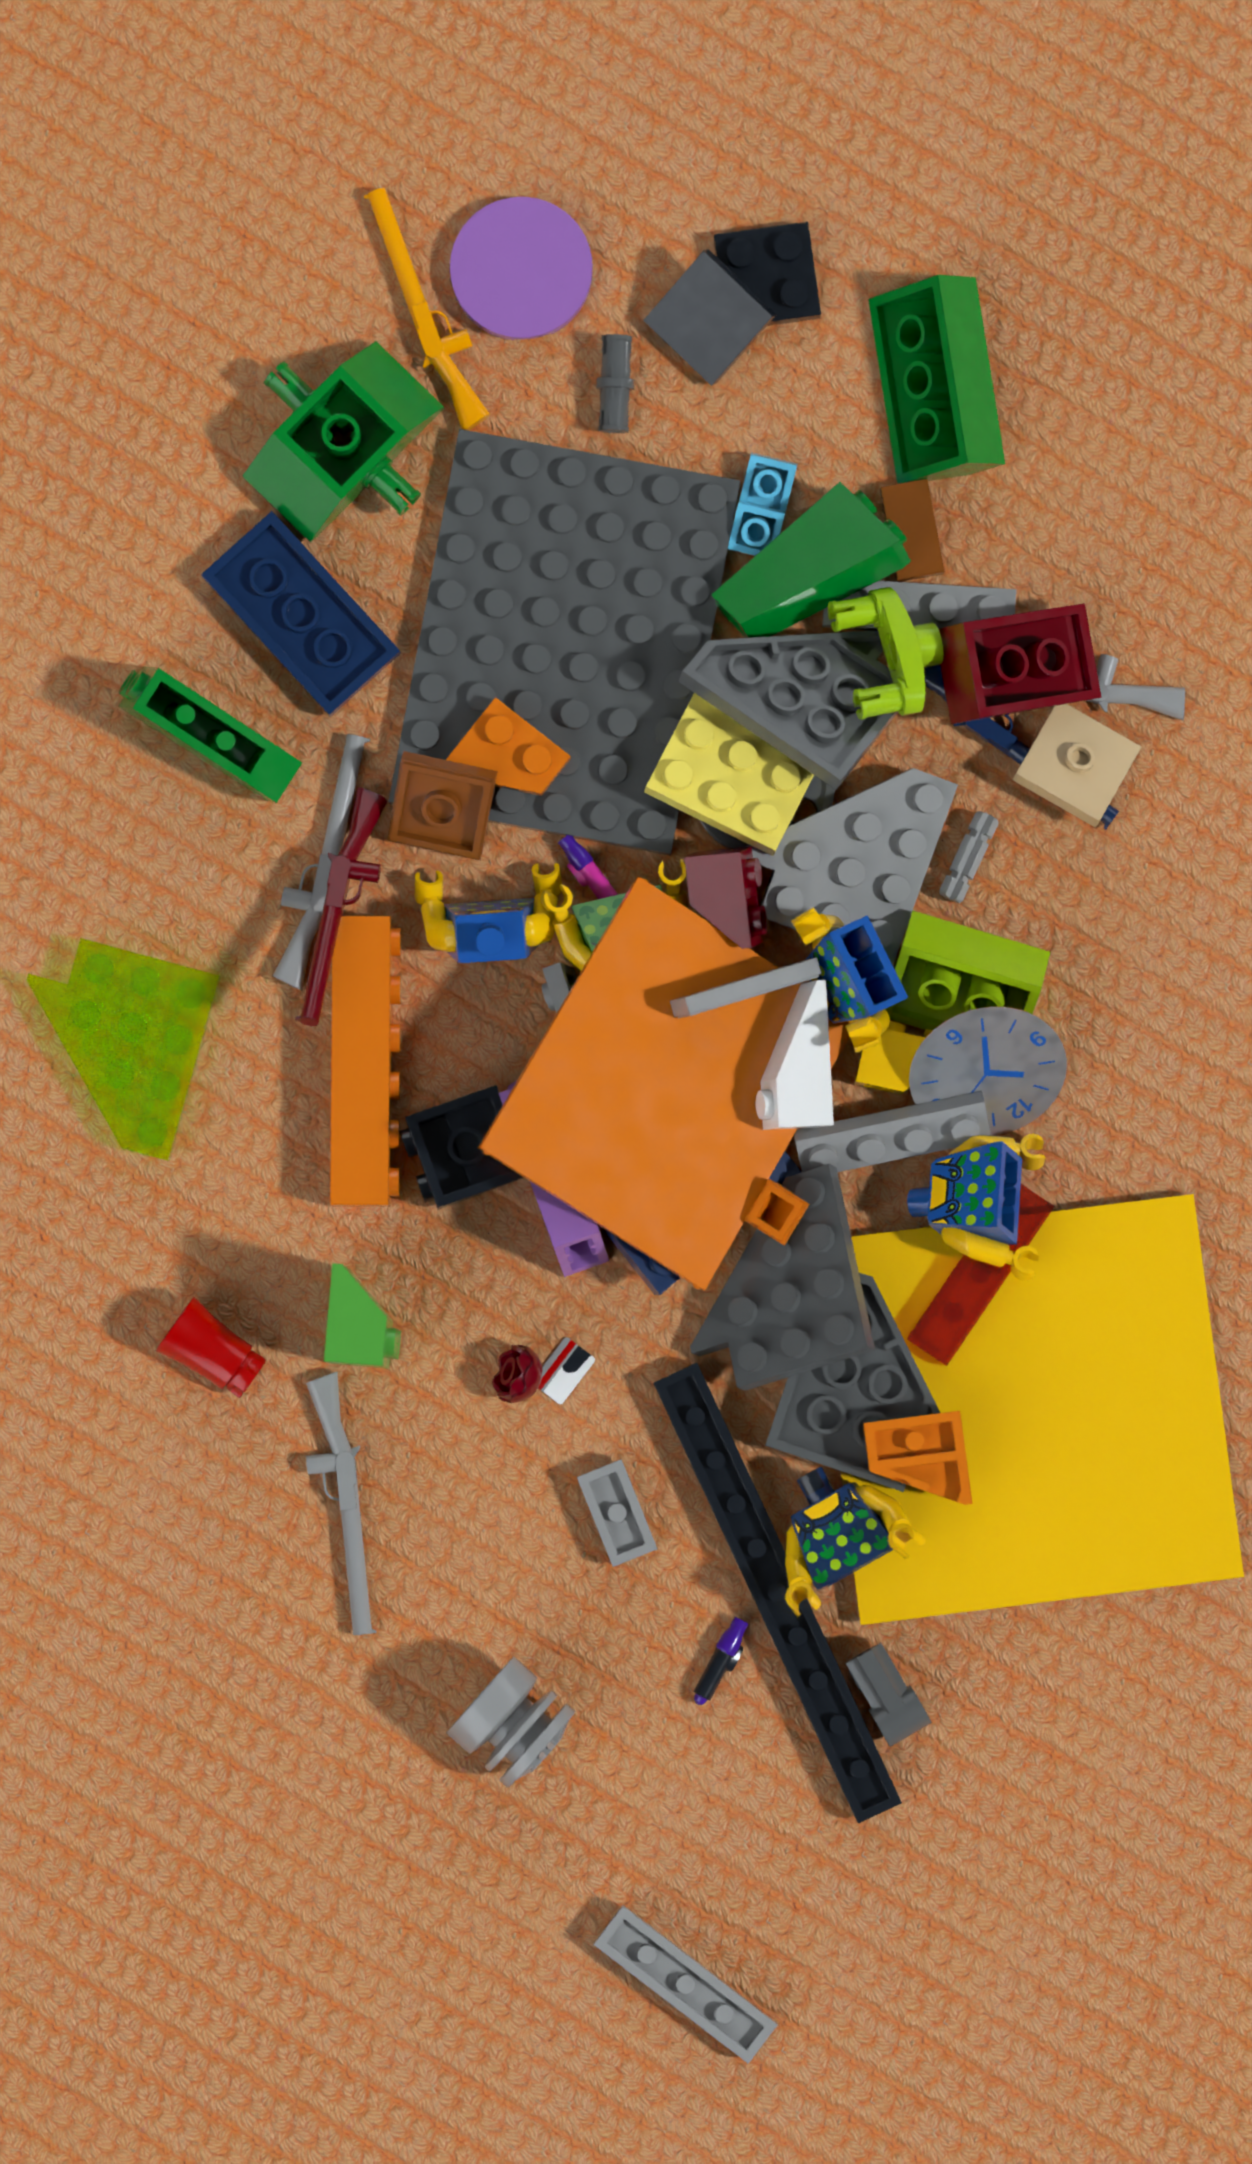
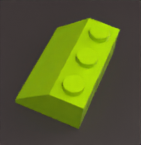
[885,910,1050,1030]

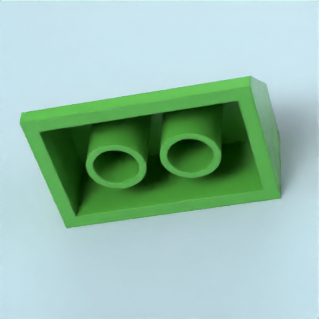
[324,1263,401,1369]

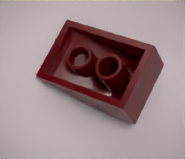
[939,603,1102,724]

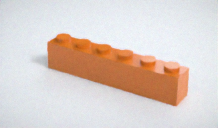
[330,916,401,1207]

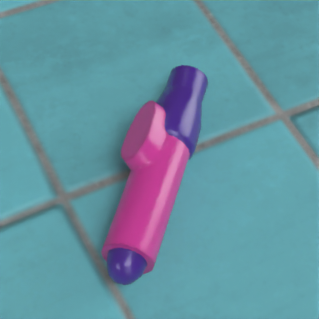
[558,835,618,899]

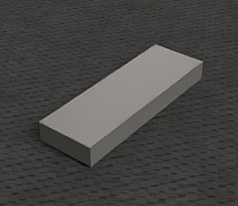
[670,958,822,1018]

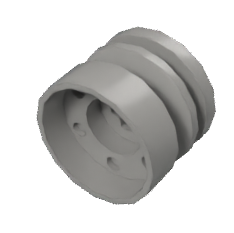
[446,1657,576,1788]

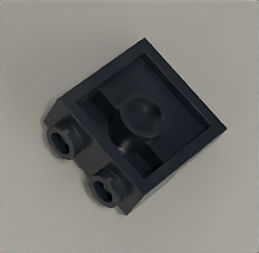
[400,1085,524,1210]

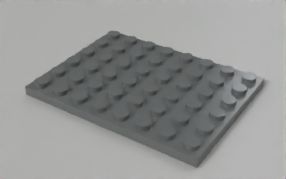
[388,429,740,856]

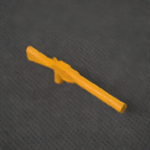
[363,188,490,431]

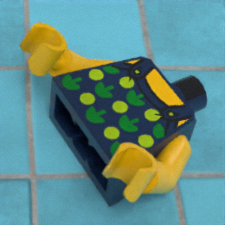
[785,1467,925,1616]

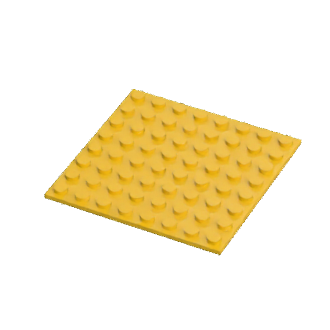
[841,1194,1244,1625]

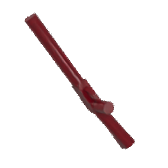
[295,788,387,1026]

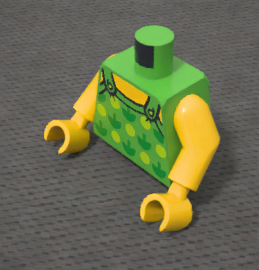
[540,859,688,971]

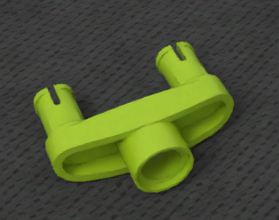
[828,587,943,720]

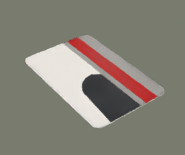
[538,1337,595,1404]

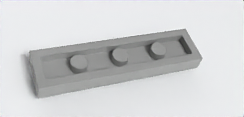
[822,581,1016,630]
[794,1091,991,1172]
[594,1905,778,2064]

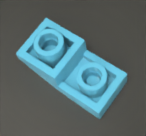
[728,453,798,556]

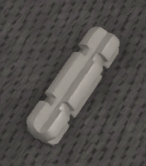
[939,811,998,903]

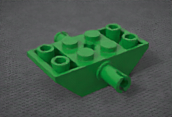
[242,341,444,543]

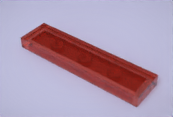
[906,1184,1055,1366]

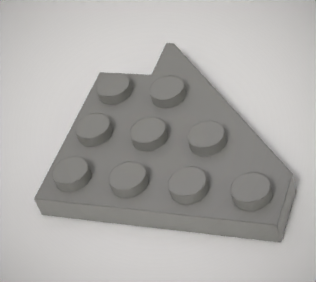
[744,768,958,965]

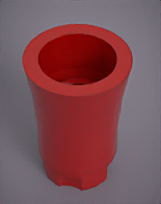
[155,1296,267,1398]

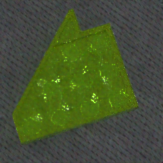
[26,938,221,1162]

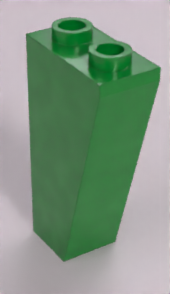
[711,482,911,638]
[118,666,302,803]

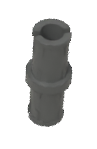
[596,334,634,433]

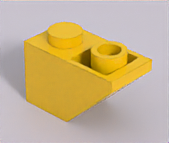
[854,1021,933,1095]

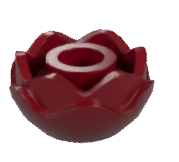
[492,1345,543,1403]

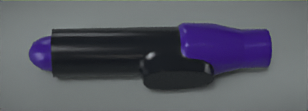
[693,1617,748,1705]

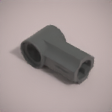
[846,1642,932,1747]

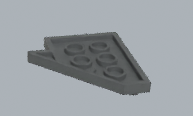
[678,630,898,790]
[690,1164,875,1391]
[765,1273,940,1492]

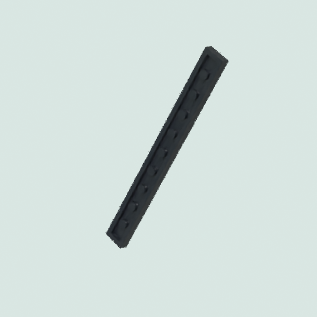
[653,1363,902,1824]

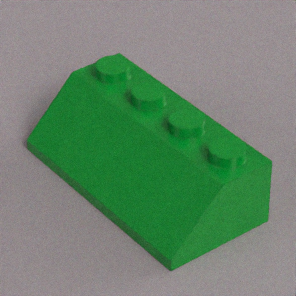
[868,275,1005,484]

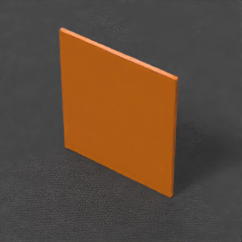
[478,876,850,1291]

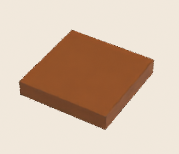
[387,751,498,860]

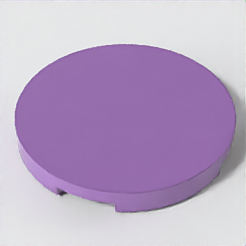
[450,197,593,341]

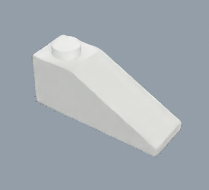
[756,980,834,1130]

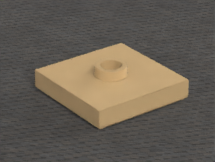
[1013,704,1141,828]

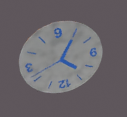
[909,1007,1067,1136]

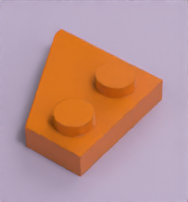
[446,697,571,796]
[863,1411,973,1505]

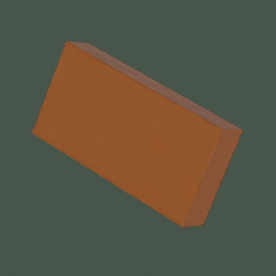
[880,479,945,582]

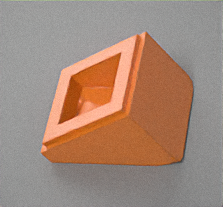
[744,1179,810,1246]

